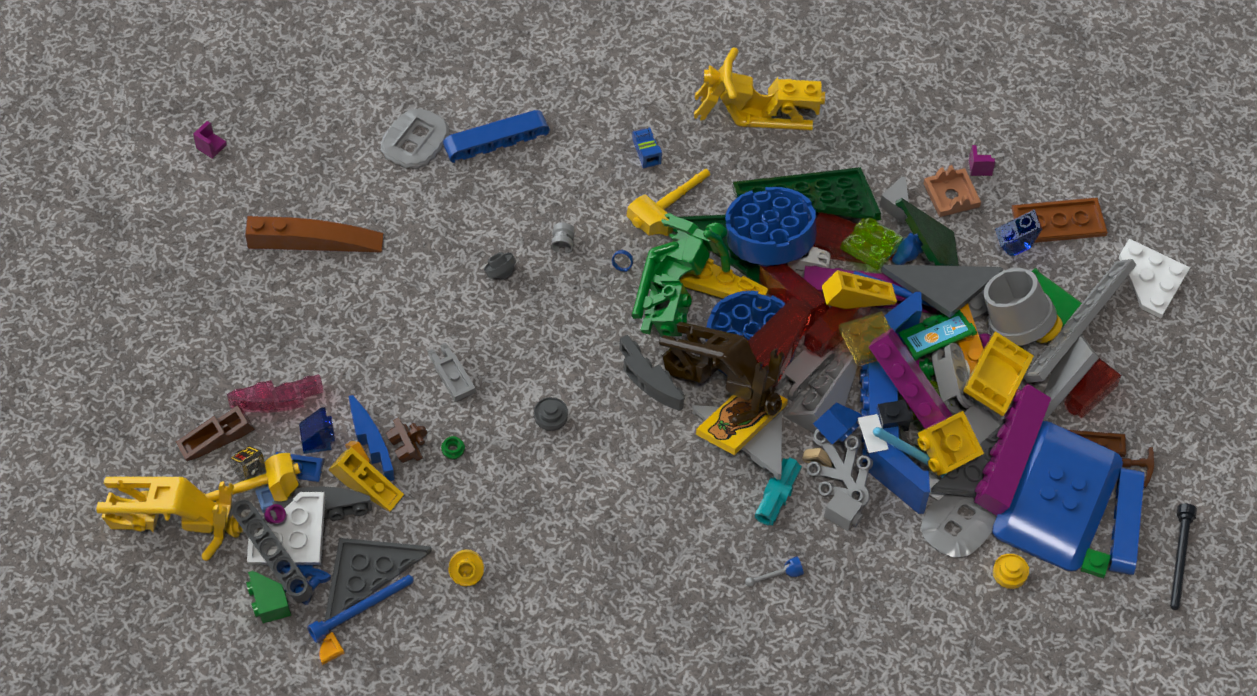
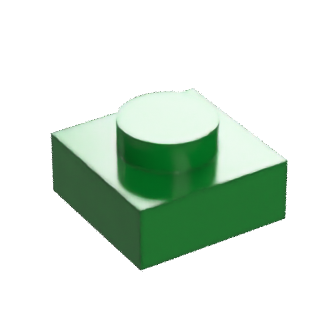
[1081,548,1111,579]

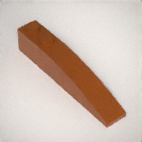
[245,216,383,253]

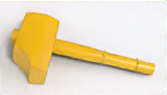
[626,169,710,236]
[204,453,301,501]

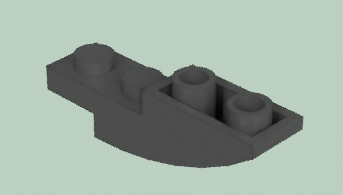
[619,334,685,411]
[272,486,372,521]

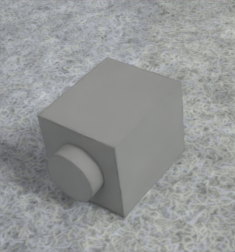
[824,489,863,531]

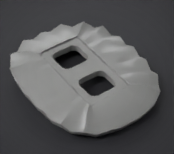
[381,108,449,169]
[921,494,997,558]

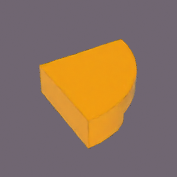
[345,441,370,462]
[319,632,344,665]

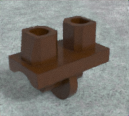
[386,417,428,463]

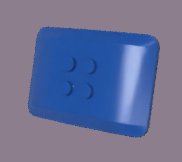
[992,421,1123,571]

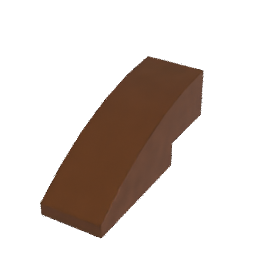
[176,405,255,461]

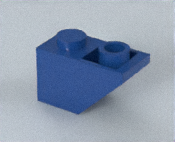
[813,402,862,444]

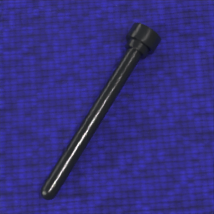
[1170,503,1197,610]

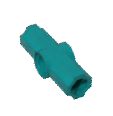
[754,457,802,526]

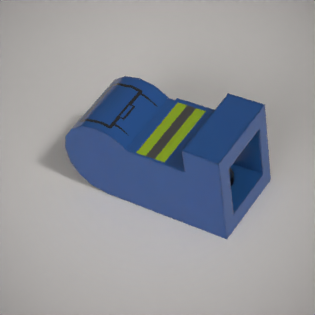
[632,127,662,168]

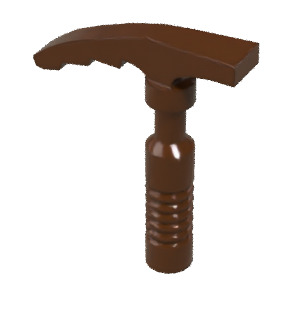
[1122,447,1154,488]

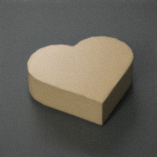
[802,448,833,468]

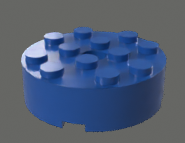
[726,187,817,267]
[705,291,798,376]

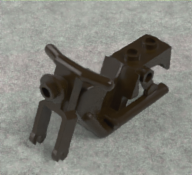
[659,322,784,425]

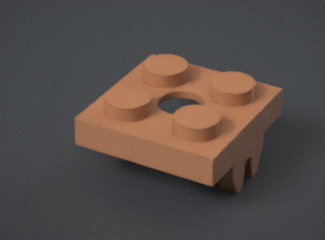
[923,165,981,217]

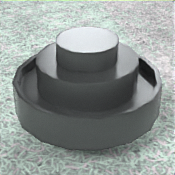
[484,252,516,279]
[534,397,568,431]

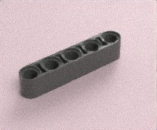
[232,499,312,602]

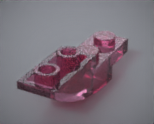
[226,374,323,413]

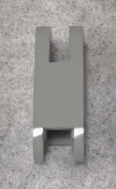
[775,340,835,400]
[932,343,974,415]

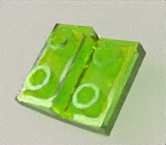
[840,218,904,270]

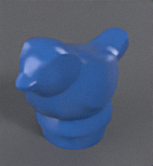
[892,233,924,265]

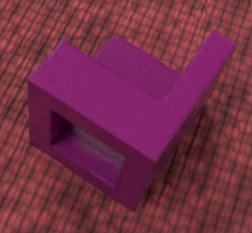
[193,121,227,159]
[969,145,995,176]

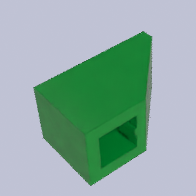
[246,571,291,624]

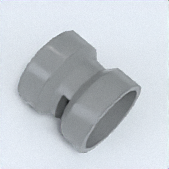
[551,223,575,253]

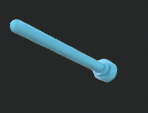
[873,427,947,478]

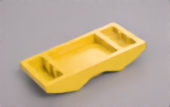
[963,331,1034,416]

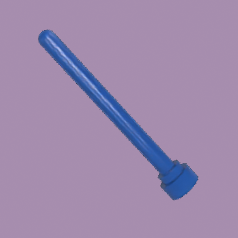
[307,575,414,643]

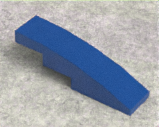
[348,395,395,481]

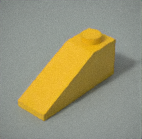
[822,270,897,309]
[328,447,404,512]

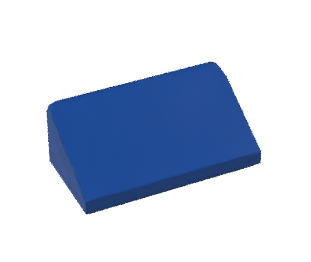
[276,452,325,482]

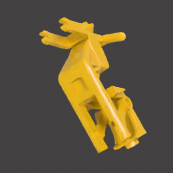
[694,47,825,130]
[96,477,243,561]

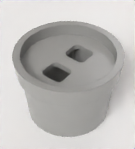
[984,268,1057,346]

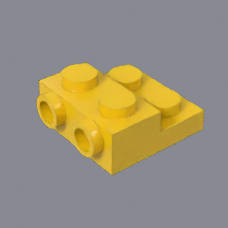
[917,411,984,476]

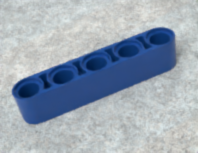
[443,110,550,163]
[1109,468,1145,575]

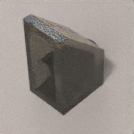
[229,446,266,481]

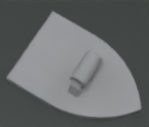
[964,400,1013,444]

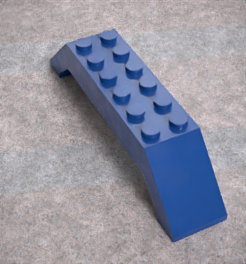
[859,292,930,514]

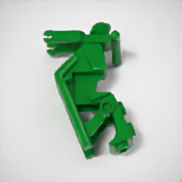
[632,213,731,336]

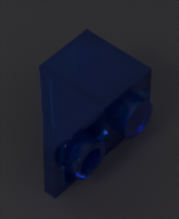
[995,210,1042,256]
[299,407,335,454]

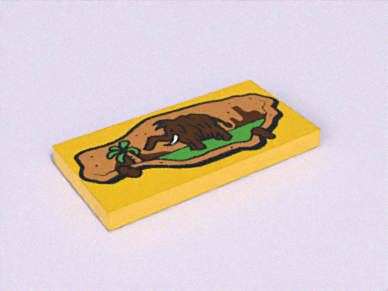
[696,392,788,455]

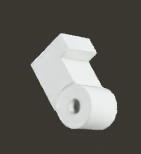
[786,247,831,271]

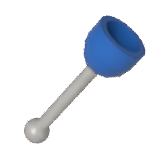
[745,556,804,587]

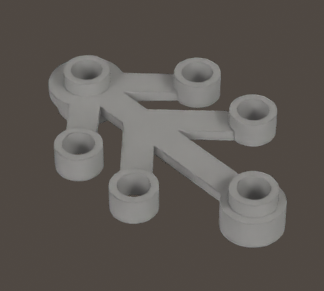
[807,429,873,507]

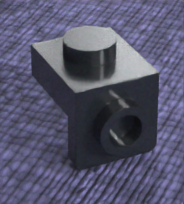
[877,400,913,432]

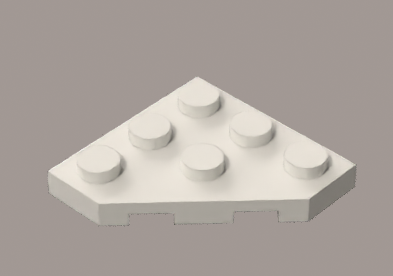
[1119,239,1190,318]
[247,492,326,565]

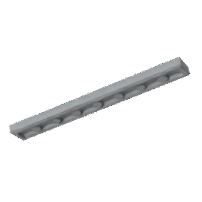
[1024,259,1136,383]

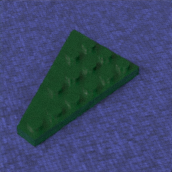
[733,167,881,221]

